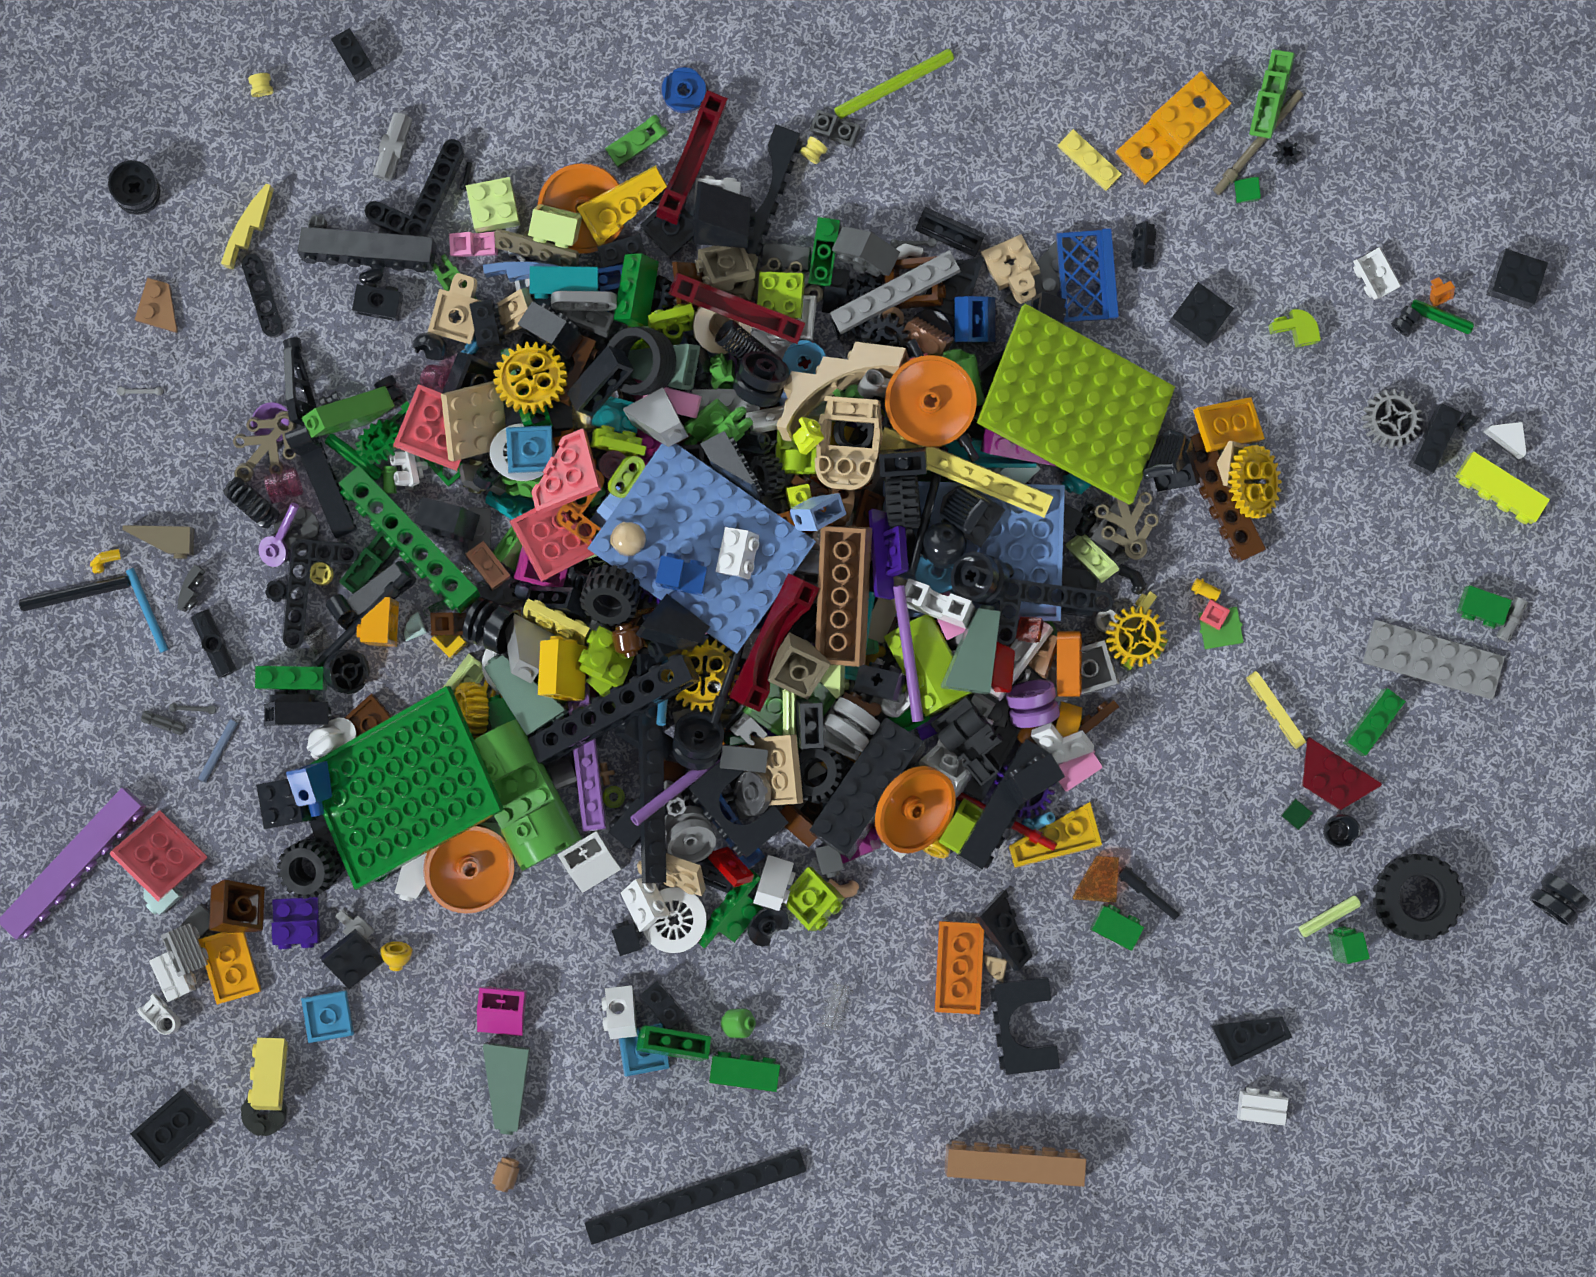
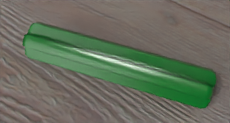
[1410,299,1474,334]
[325,434,383,480]

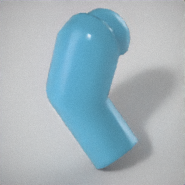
[1022,812,1055,830]

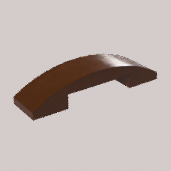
[430,610,521,636]

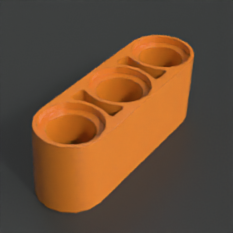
[1057,631,1082,697]

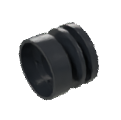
[108,160,161,215]
[463,597,520,655]

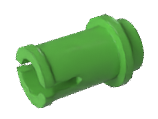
[381,466,397,494]

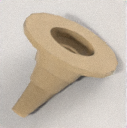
[692,307,752,354]

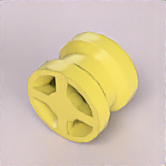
[248,73,274,97]
[800,136,828,164]
[310,562,334,586]

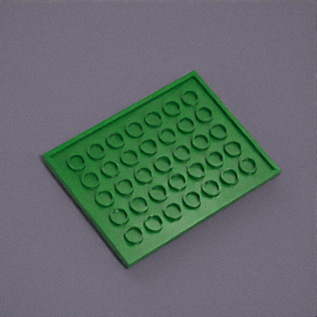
[310,686,504,890]

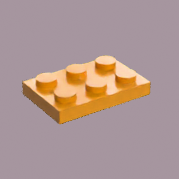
[1193,397,1265,452]
[198,932,262,1005]

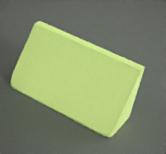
[443,654,484,692]

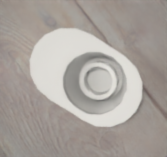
[306,718,356,760]

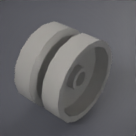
[823,697,881,752]
[665,805,716,863]

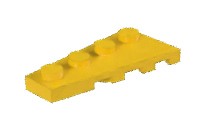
[577,165,667,246]
[1009,802,1102,868]

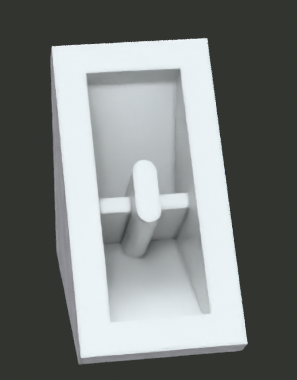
[1483,422,1526,459]

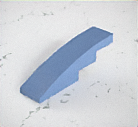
[483,262,561,282]

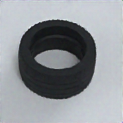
[608,327,677,395]

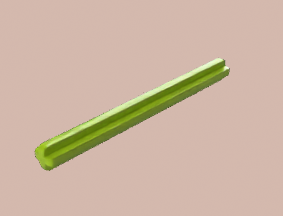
[834,49,954,119]

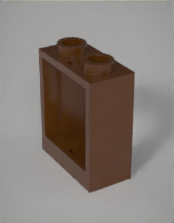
[885,256,946,309]

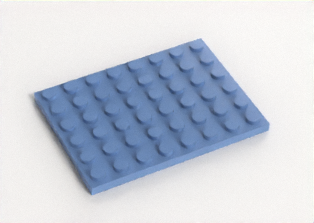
[587,443,816,654]
[883,481,1065,621]

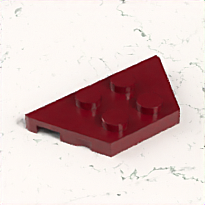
[1302,737,1382,810]

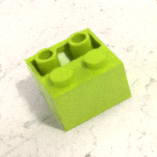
[938,798,983,854]

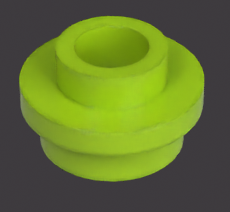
[603,786,625,808]

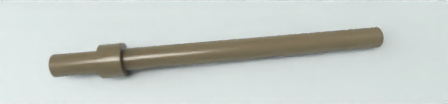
[1213,90,1304,195]

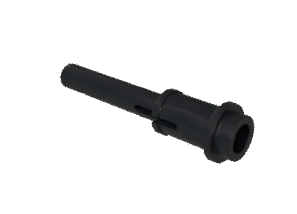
[1117,866,1180,920]

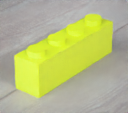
[1455,452,1550,525]

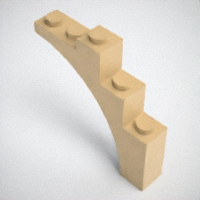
[777,342,910,441]

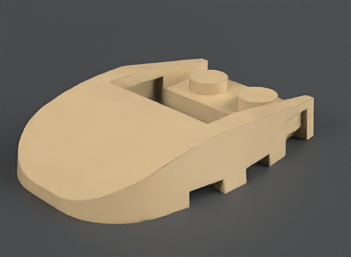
[815,396,883,490]

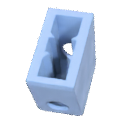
[790,493,846,531]

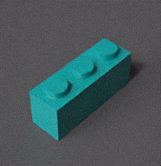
[529,266,598,299]

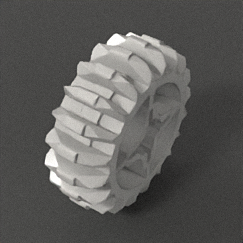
[1361,389,1423,449]

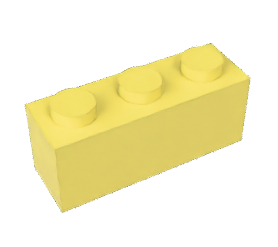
[248,1038,288,1110]

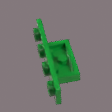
[698,869,763,948]

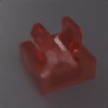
[1016,617,1044,643]

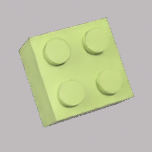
[466,177,520,233]
[528,204,582,248]

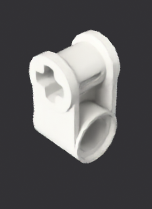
[137,993,181,1035]

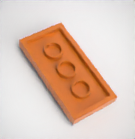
[934,921,984,1015]

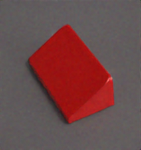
[991,642,1015,692]

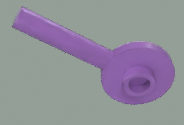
[259,503,299,567]

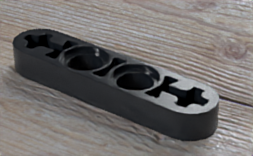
[242,254,283,338]

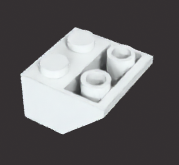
[558,831,621,893]

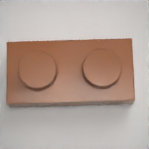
[465,541,511,591]

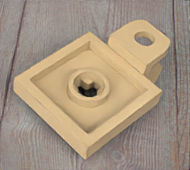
[981,234,1040,304]
[428,273,480,345]
[637,853,706,896]

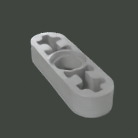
[551,291,617,311]

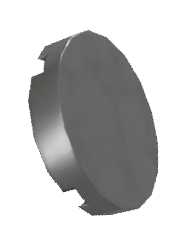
[734,771,771,816]

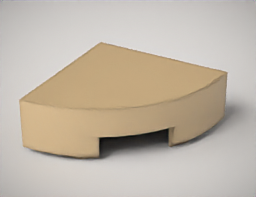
[985,955,1007,982]

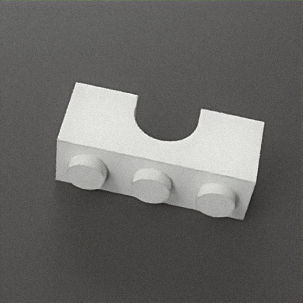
[905,578,975,629]

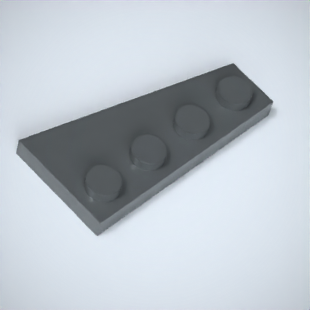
[1004,231,1083,309]

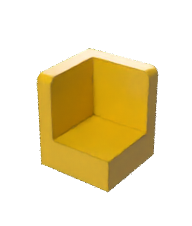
[431,636,467,659]

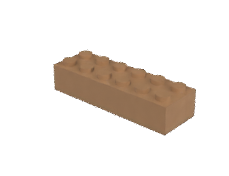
[815,525,872,667]
[944,1140,1086,1187]

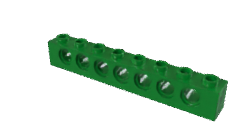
[339,466,481,614]

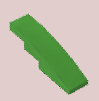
[1249,49,1295,139]

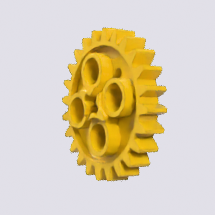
[493,342,568,414]
[1228,445,1282,518]
[669,639,741,712]

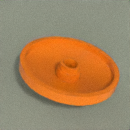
[538,163,624,254]
[885,355,976,447]
[875,766,956,853]
[423,824,514,914]

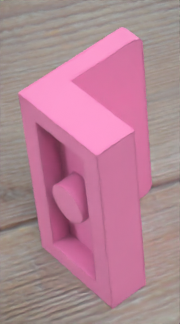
[1059,750,1102,791]

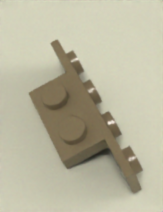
[494,228,579,267]

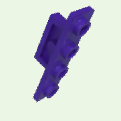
[869,509,908,600]

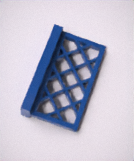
[1056,228,1119,323]

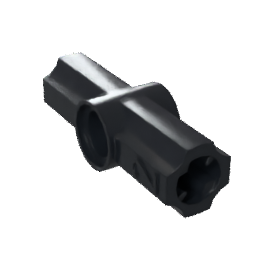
[191,609,237,679]

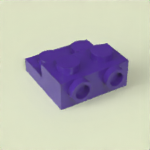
[271,897,320,949]

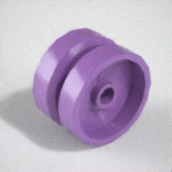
[1006,680,1060,728]

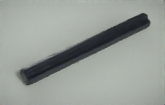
[19,576,130,611]

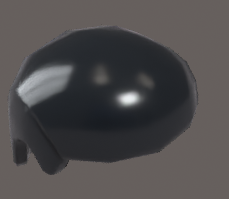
[412,332,447,361]
[1323,814,1360,848]

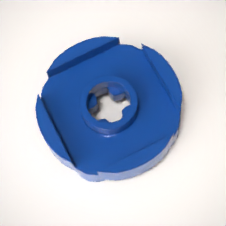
[662,67,706,113]

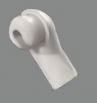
[896,244,923,260]

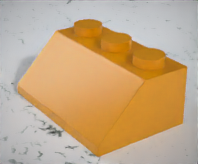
[357,597,399,647]

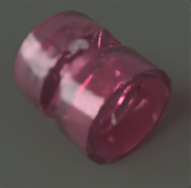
[599,451,630,484]
[264,467,304,504]

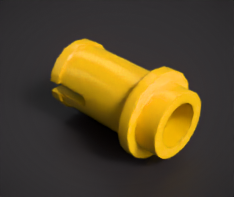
[1191,578,1221,602]

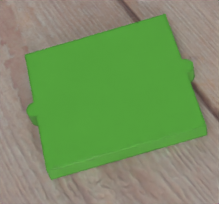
[1198,607,1244,649]

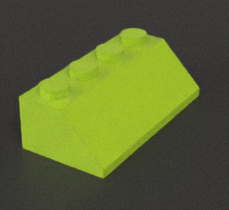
[884,614,972,716]

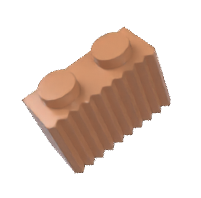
[904,317,954,357]

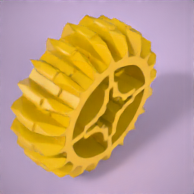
[1106,606,1167,667]
[454,682,489,739]

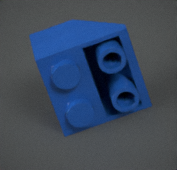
[955,296,996,342]

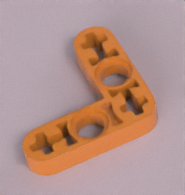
[556,470,604,546]

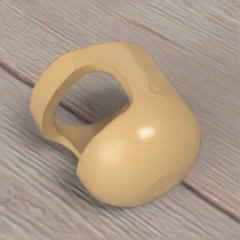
[610,522,646,556]

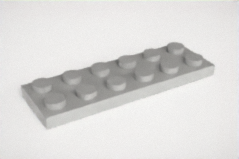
[1362,620,1505,700]

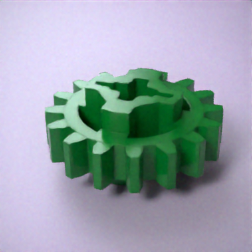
[355,419,400,465]

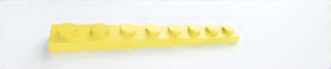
[880,426,1053,518]

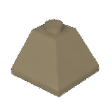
[768,633,831,700]

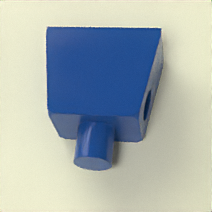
[286,761,332,817]

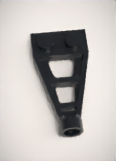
[283,337,317,426]

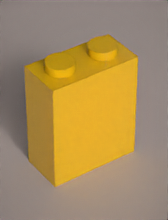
[538,636,587,701]

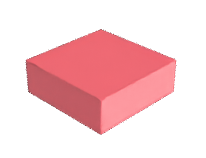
[1199,600,1230,630]

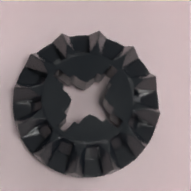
[847,273,883,300]

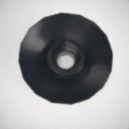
[747,907,789,947]

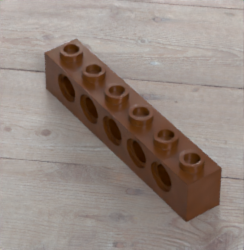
[1191,432,1266,563]

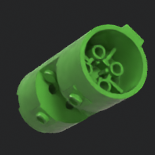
[474,719,582,871]

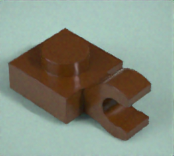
[789,474,829,497]

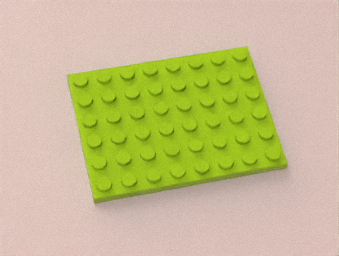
[977,304,1175,505]

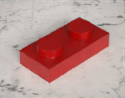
[708,846,754,887]

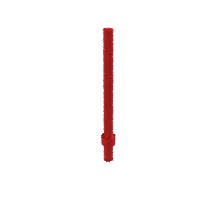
[956,792,1058,851]

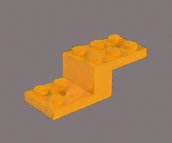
[1115,71,1231,185]

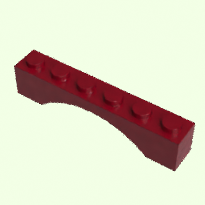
[656,90,728,225]
[669,273,805,344]
[729,573,820,712]

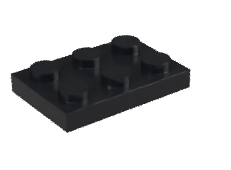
[130,1088,213,1168]

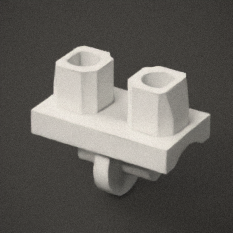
[389,450,428,490]

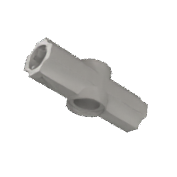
[373,112,413,182]

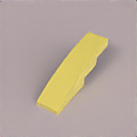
[221,184,274,269]

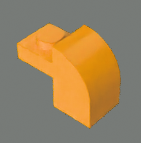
[1053,701,1082,737]

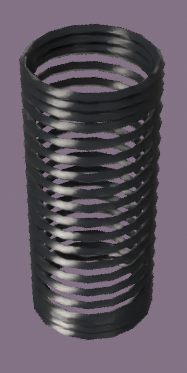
[715,320,782,363]

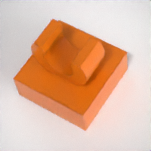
[1429,277,1455,307]

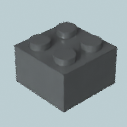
[832,226,900,277]

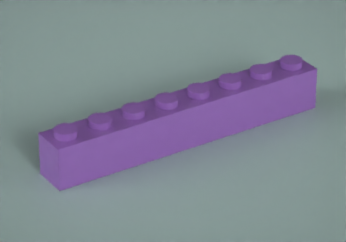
[0,788,146,940]

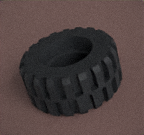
[1373,854,1465,941]

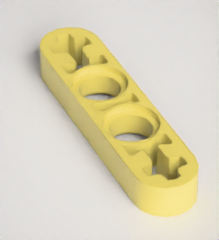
[1246,671,1306,749]

